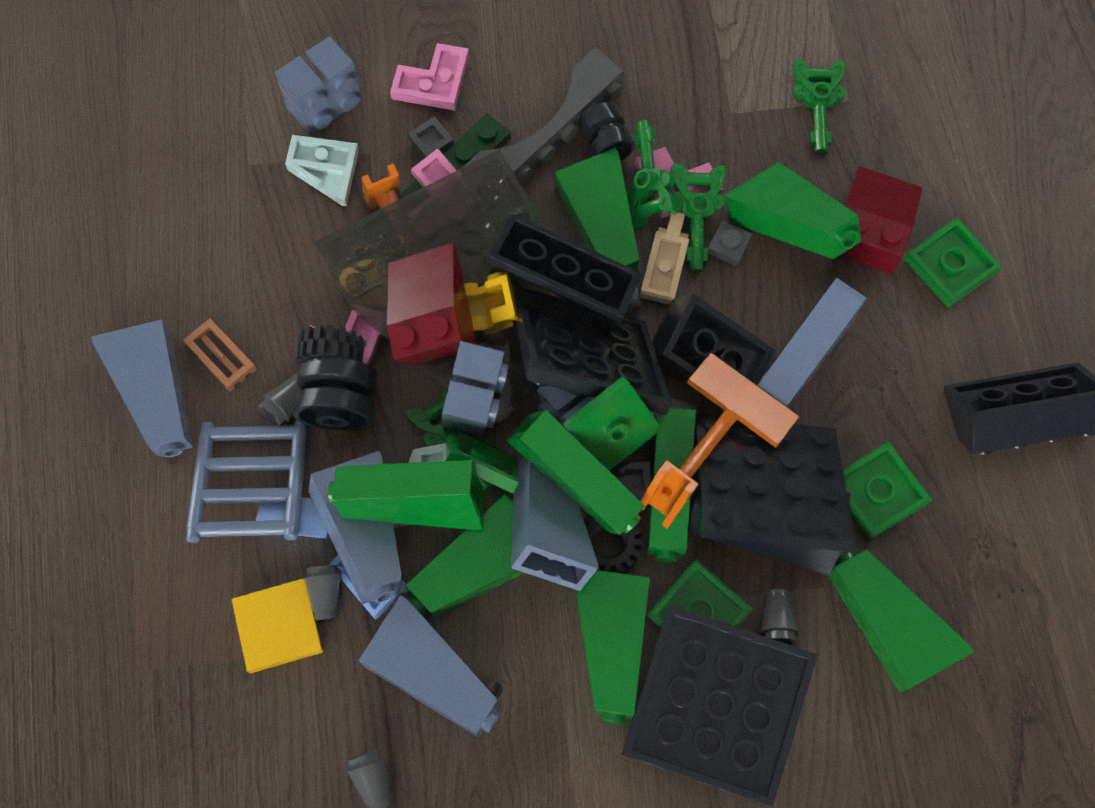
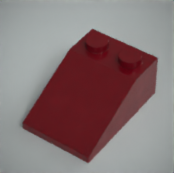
[839,166,923,275]
[387,243,477,366]

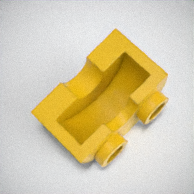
[464,272,518,335]

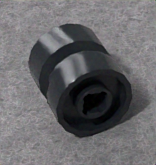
[579,102,635,161]

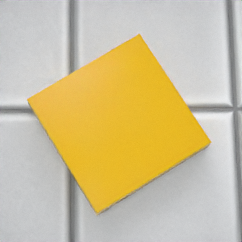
[231,578,324,674]

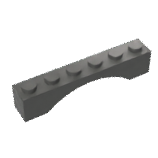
[458,47,624,206]

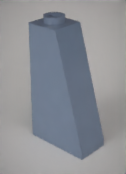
[757,278,867,408]
[91,319,193,457]
[308,451,402,605]
[511,457,598,591]
[359,595,500,738]

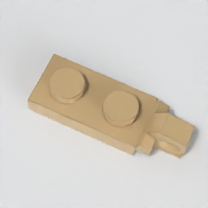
[640,213,689,305]

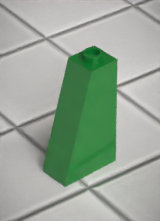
[554,147,639,271]
[724,162,861,259]
[646,408,696,562]
[506,410,645,535]
[328,460,485,530]
[405,495,524,619]
[828,550,974,693]
[574,570,650,725]

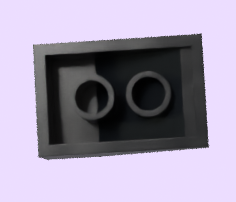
[652,293,774,386]

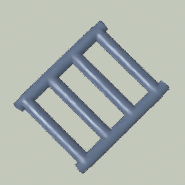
[186,420,307,543]

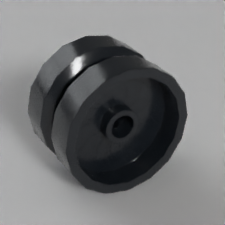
[292,356,378,431]

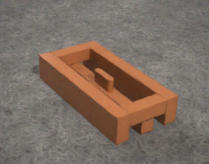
[183,318,257,392]

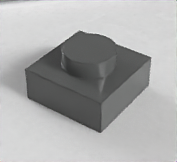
[407,116,454,159]
[708,221,753,267]

